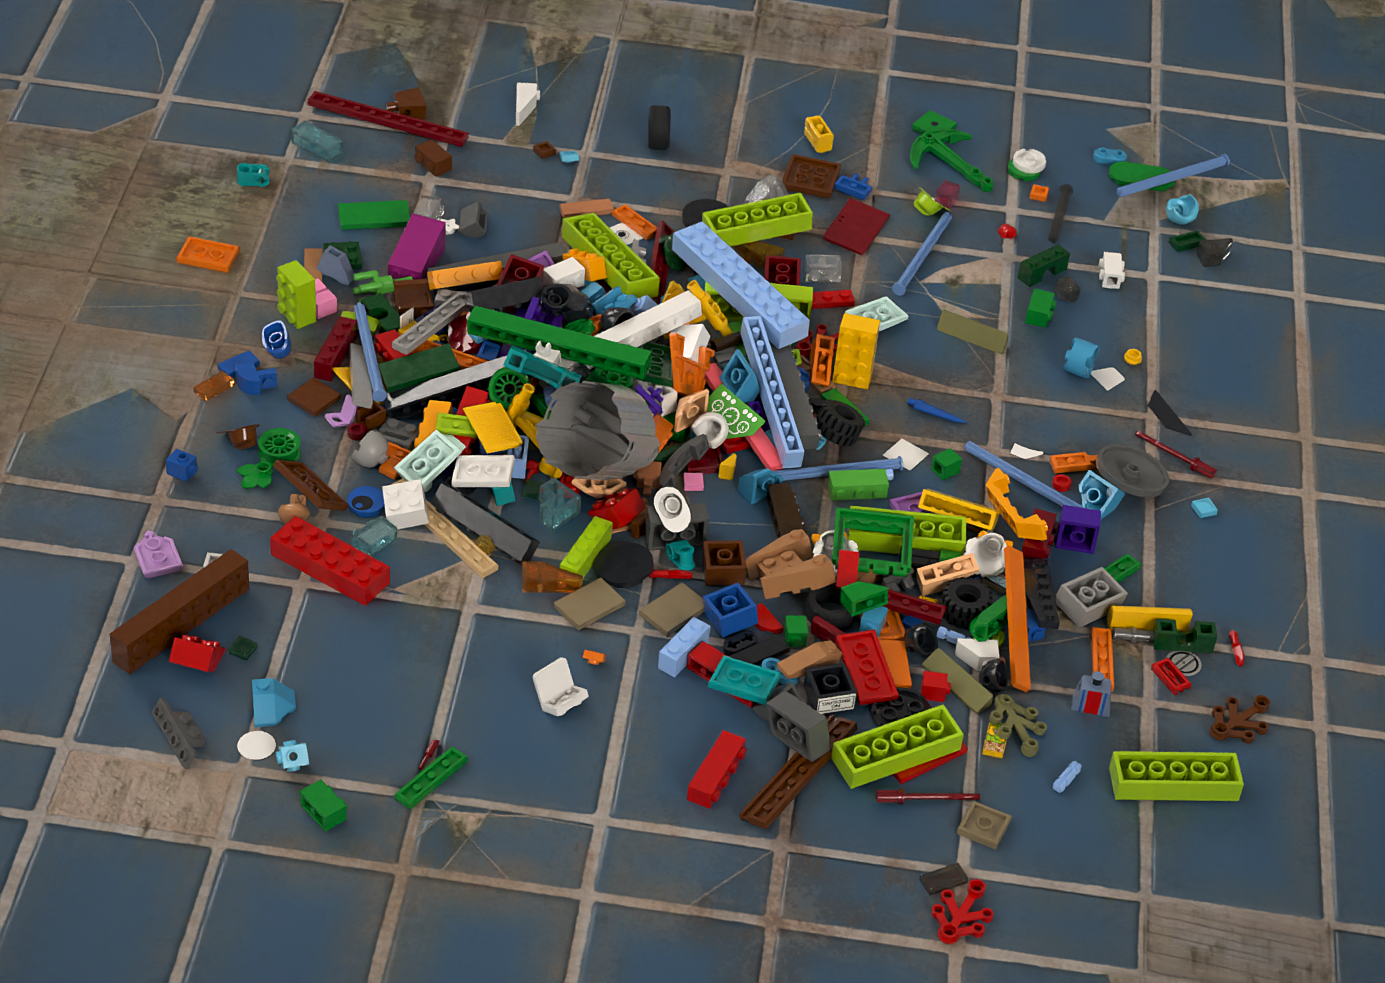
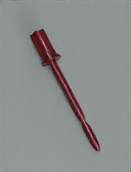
[1135,431,1217,479]
[875,788,980,805]

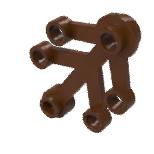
[1209,695,1270,744]

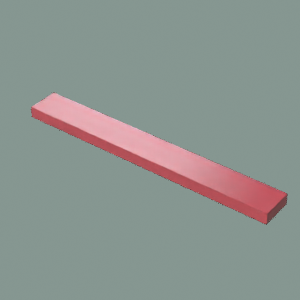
[704,363,783,471]

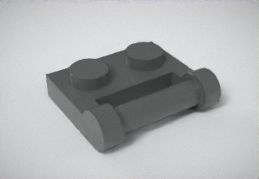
[379,417,419,451]

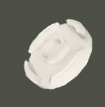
[1013,149,1046,173]

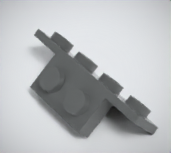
[152,698,206,769]

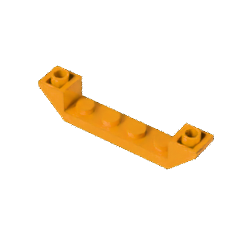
[986,468,1048,540]

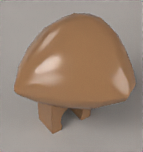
[278,494,310,524]

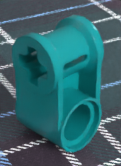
[237,163,270,187]
[666,539,695,571]

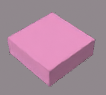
[683,473,704,491]

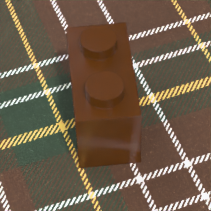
[414,139,452,177]

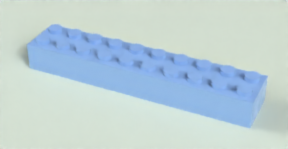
[672,222,810,349]

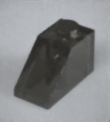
[1197,238,1233,267]

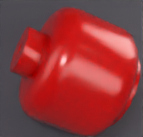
[998,224,1016,239]

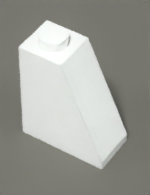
[670,324,710,363]

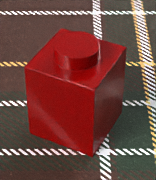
[921,671,951,702]

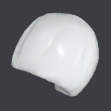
[691,412,729,449]

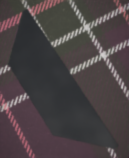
[1148,390,1192,435]

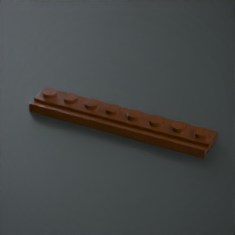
[739,714,857,829]

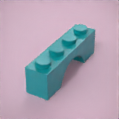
[503,345,582,389]

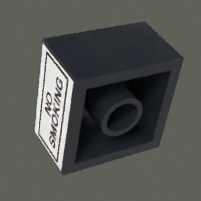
[803,663,857,714]

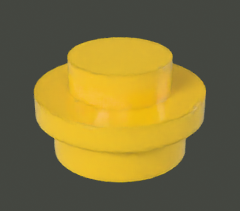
[1124,349,1142,365]

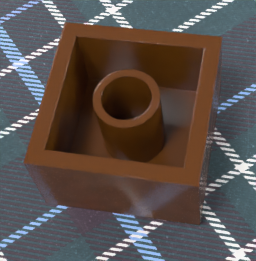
[702,540,746,586]

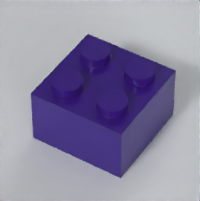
[1055,505,1101,554]

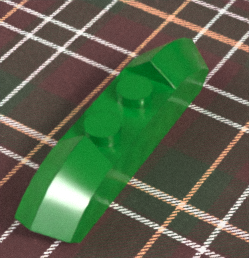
[969,595,1008,642]

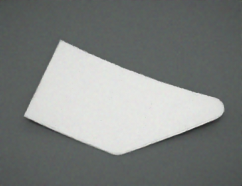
[1010,443,1043,459]

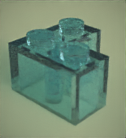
[539,477,581,532]

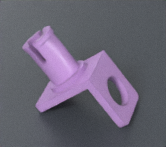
[325,395,360,427]

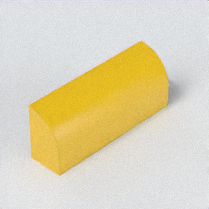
[918,489,1001,530]
[1106,605,1193,632]

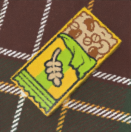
[982,722,1007,759]

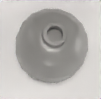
[352,429,388,468]

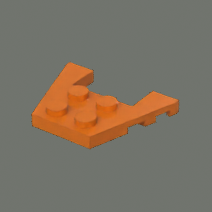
[669,333,714,396]

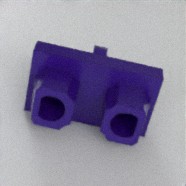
[635,384,664,417]

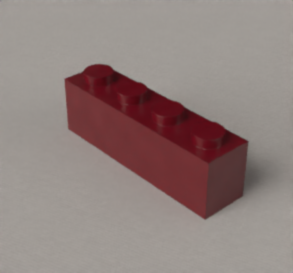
[314,316,357,382]

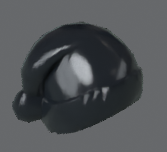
[600,307,634,331]

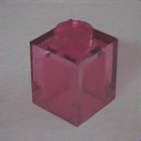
[935,180,960,209]

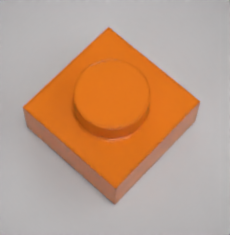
[583,650,607,665]

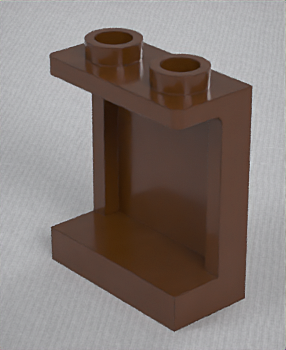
[393,279,434,320]

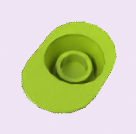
[914,187,951,216]

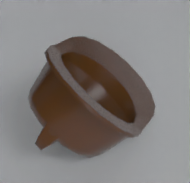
[216,424,260,449]

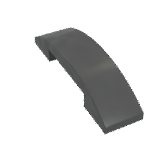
[659,434,709,489]

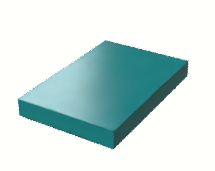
[708,655,781,705]

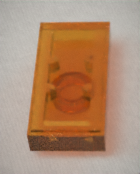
[193,371,235,401]

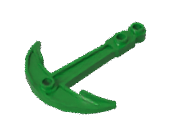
[910,129,994,192]

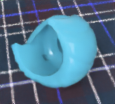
[1166,194,1199,225]

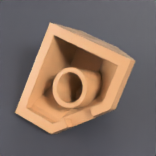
[674,389,709,433]
[572,479,626,499]

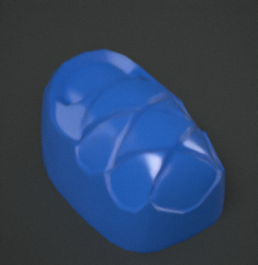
[262,320,291,359]

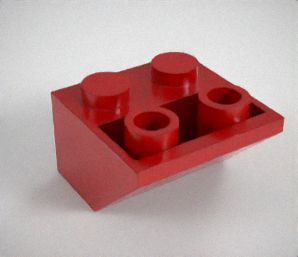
[587,488,647,529]
[169,635,226,672]

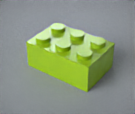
[276,260,316,329]

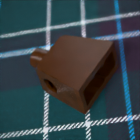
[386,87,426,119]

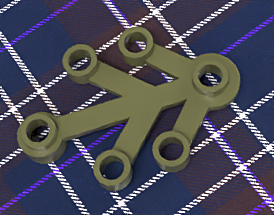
[989,694,1047,757]

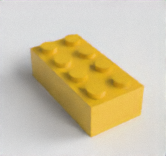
[832,313,880,390]

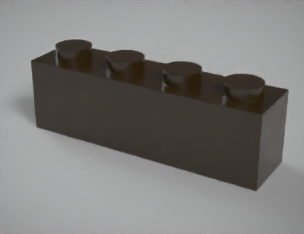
[766,483,807,539]

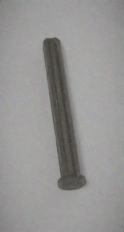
[1048,184,1073,243]

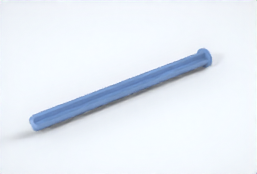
[1116,154,1230,197]
[892,212,952,296]
[354,302,387,402]
[964,441,1085,508]
[774,456,903,481]

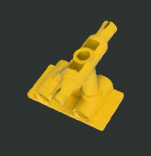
[662,280,734,339]
[506,383,563,484]

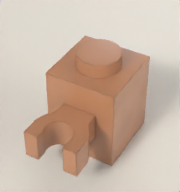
[633,461,662,496]

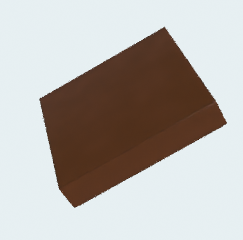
[287,377,341,417]

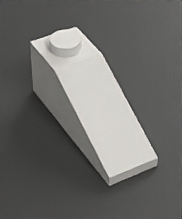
[516,83,540,126]

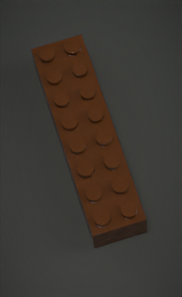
[110,549,249,675]

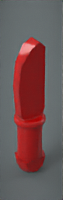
[649,569,693,579]
[1229,630,1245,667]

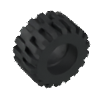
[816,400,865,446]
[941,577,993,629]

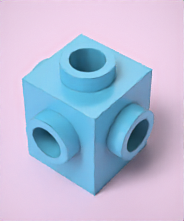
[276,740,309,772]

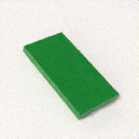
[338,200,410,230]

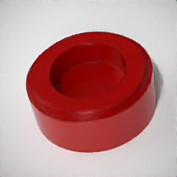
[1052,474,1072,492]

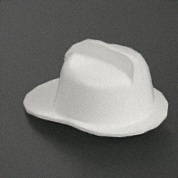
[654,487,691,532]

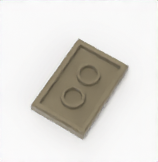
[554,578,626,631]
[639,583,704,637]

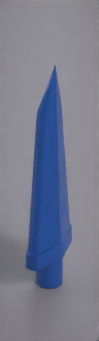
[907,397,968,423]

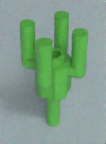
[353,270,413,304]

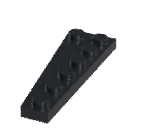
[1023,557,1060,629]

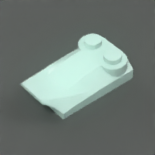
[845,296,908,331]
[394,430,466,492]

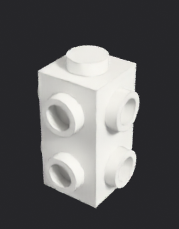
[1099,252,1125,289]

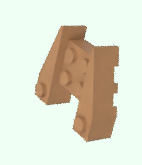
[745,529,836,599]

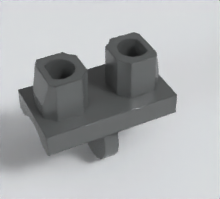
[880,567,916,592]

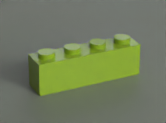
[559,516,613,588]

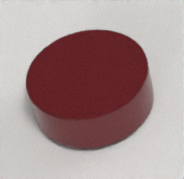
[347,423,366,441]

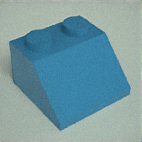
[719,350,760,404]

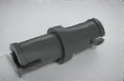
[1112,627,1154,643]

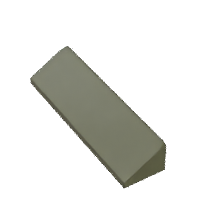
[937,309,1009,354]
[922,648,993,714]

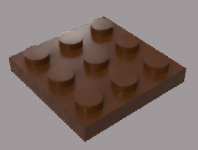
[781,154,841,198]

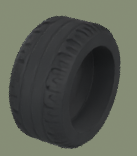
[648,105,671,150]
[805,582,857,631]

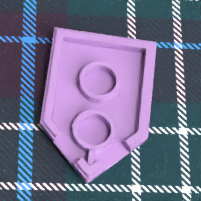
[134,530,183,578]

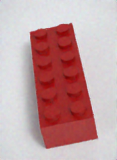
[270,516,390,606]

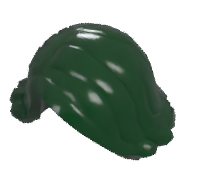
[659,234,687,271]

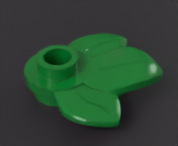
[236,461,273,489]

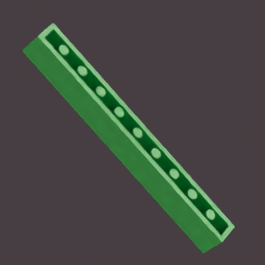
[467,306,651,379]

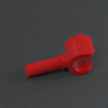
[523,459,539,484]

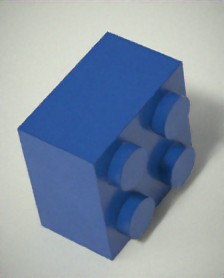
[703,583,758,638]

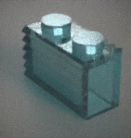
[352,516,397,556]

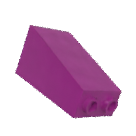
[388,213,446,280]

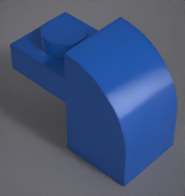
[235,362,277,395]

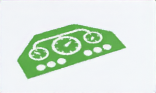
[708,384,766,439]

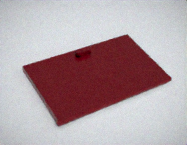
[822,198,890,256]

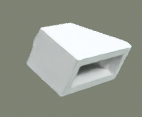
[955,638,999,671]

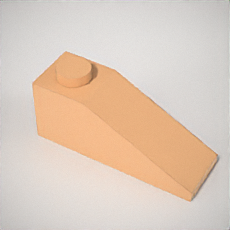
[916,553,979,596]

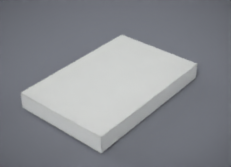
[451,455,515,487]

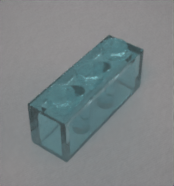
[291,121,344,163]

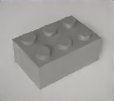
[1055,567,1128,628]

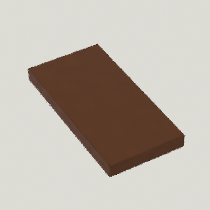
[273,460,349,511]

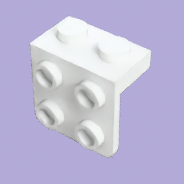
[533,657,589,716]

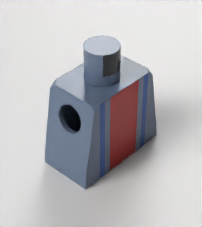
[1071,671,1111,717]

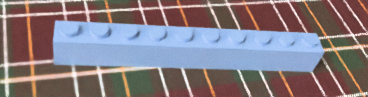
[740,316,804,469]

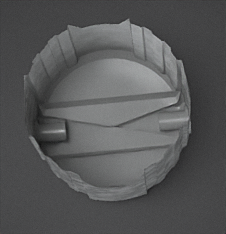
[535,381,660,480]

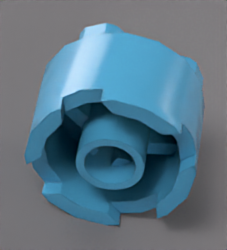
[1063,337,1099,378]

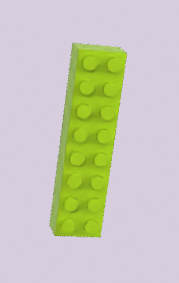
[562,213,660,298]

